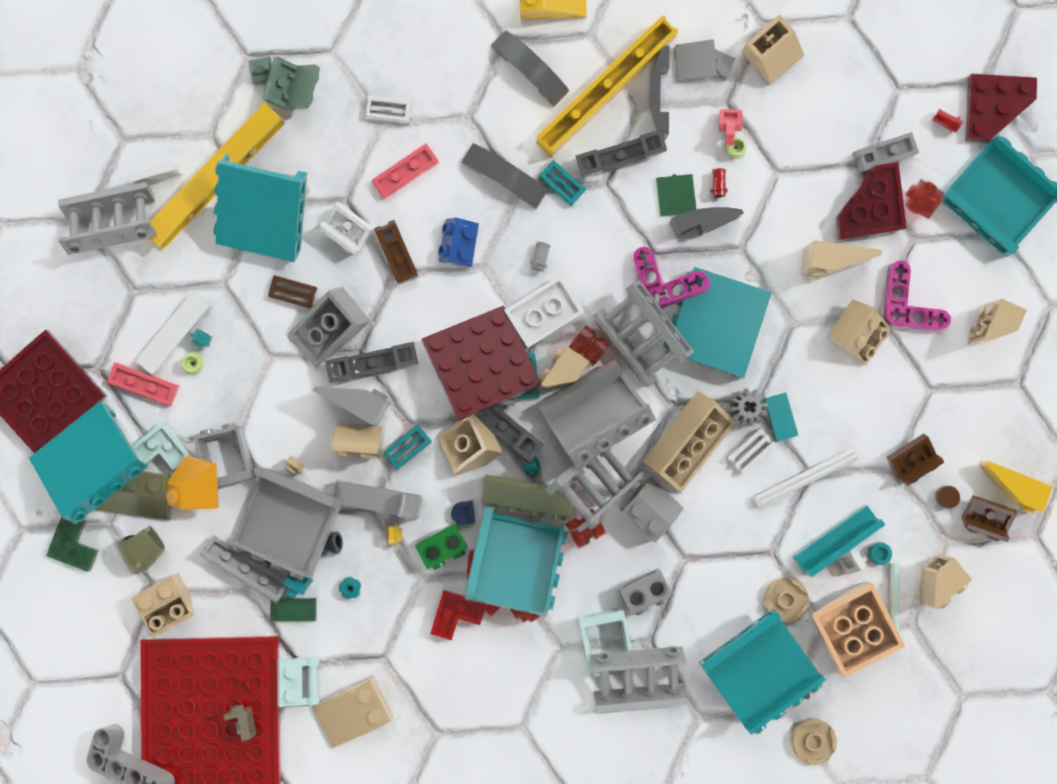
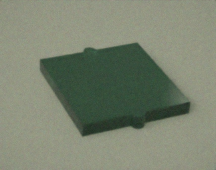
[656,173,697,217]

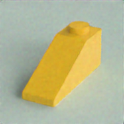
[520,0,587,20]
[980,461,1053,514]

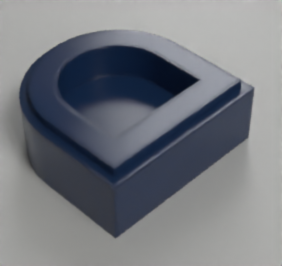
[451,500,475,524]

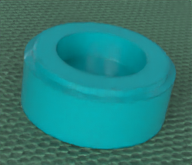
[868,542,892,565]

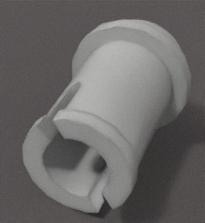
[530,242,551,272]

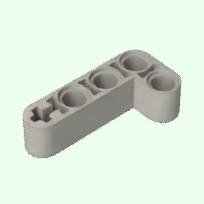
[334,480,423,520]
[86,724,175,784]

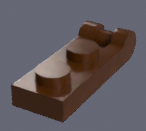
[374,220,419,285]

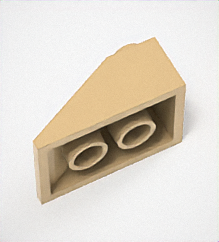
[801,240,882,280]
[312,675,394,748]

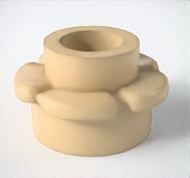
[284,455,305,476]

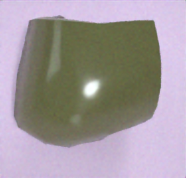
[117,526,165,573]

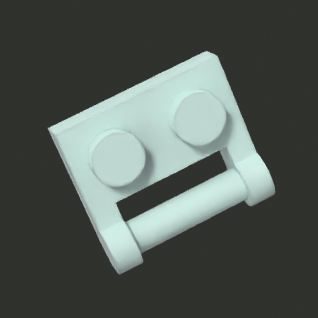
[277,657,320,707]

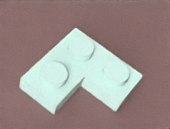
[131,421,193,471]

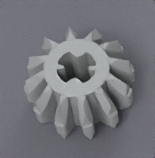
[729,388,768,426]

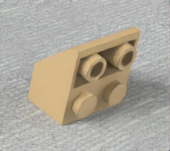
[742,14,804,85]
[968,298,1027,346]
[827,299,891,365]
[540,347,590,389]
[331,423,385,458]
[920,554,973,609]
[131,573,194,638]

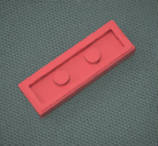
[371,143,439,200]
[107,362,179,407]

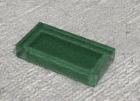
[270,597,317,621]

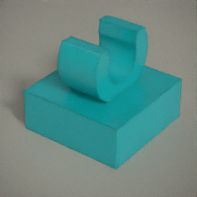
[283,575,314,599]

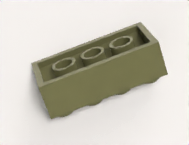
[94,471,172,520]
[481,475,577,521]

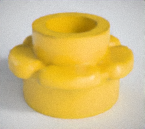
[386,524,402,547]

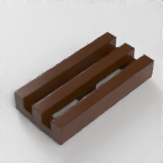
[268,275,318,309]

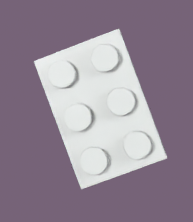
[504,275,585,349]

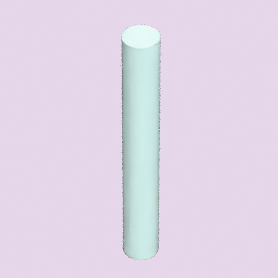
[890,563,900,632]

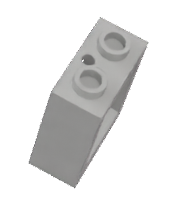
[194,422,256,488]

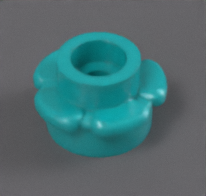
[190,329,212,348]
[522,456,542,477]
[339,577,361,599]

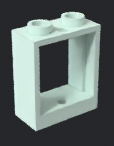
[578,608,632,676]

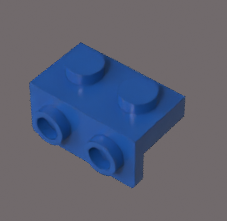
[438,217,479,267]

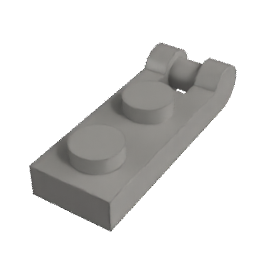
[851,132,919,174]

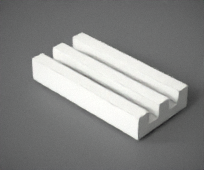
[365,95,412,124]
[130,161,182,184]
[727,428,776,475]

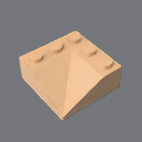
[811,582,905,678]

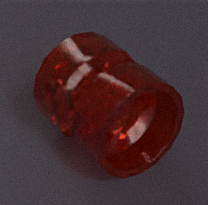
[569,325,611,367]
[565,508,607,549]

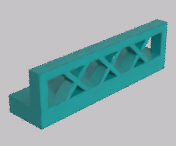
[792,505,886,577]

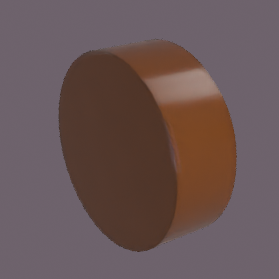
[935,486,960,508]

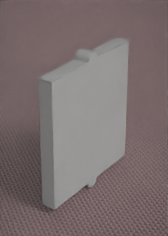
[674,39,718,82]

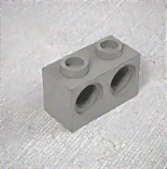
[618,568,672,616]

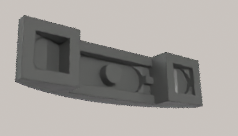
[491,30,570,107]
[649,46,670,140]
[575,129,667,178]
[461,143,548,209]
[325,342,419,383]
[475,406,544,462]

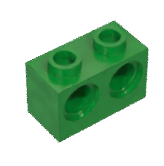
[415,523,469,570]

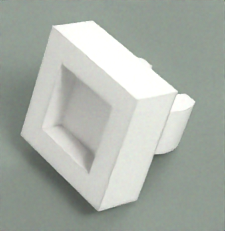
[838,546,867,575]

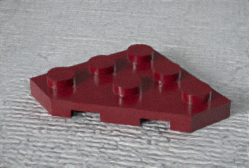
[965,73,1037,142]
[836,162,907,239]

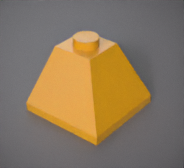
[166,456,219,510]

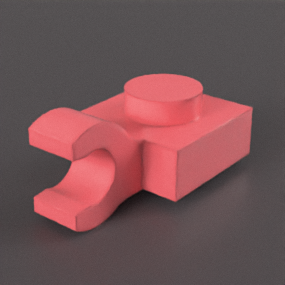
[719,109,742,146]

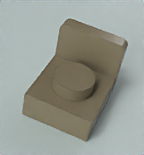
[224,705,256,741]

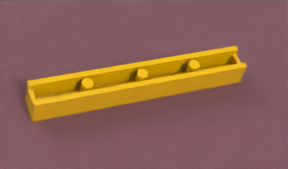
[536,15,679,158]
[150,102,285,249]

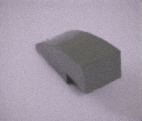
[669,207,744,237]

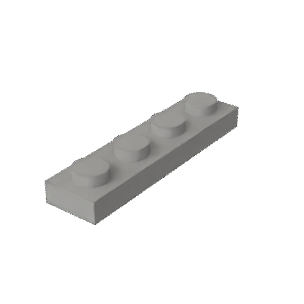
[200,535,288,604]

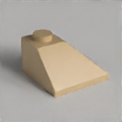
[438,415,503,475]

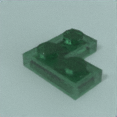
[46,517,99,572]

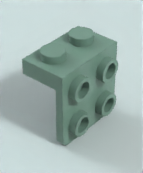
[262,57,320,110]

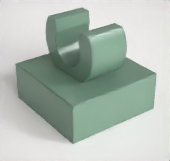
[249,57,273,85]

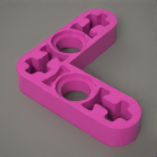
[633,247,711,309]
[883,260,951,331]

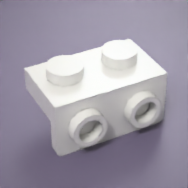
[318,202,374,254]

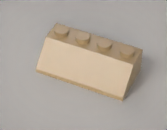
[642,391,736,493]

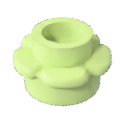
[725,137,747,159]
[182,352,204,375]

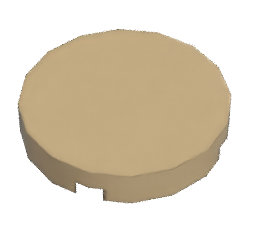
[763,577,809,622]
[790,718,837,765]

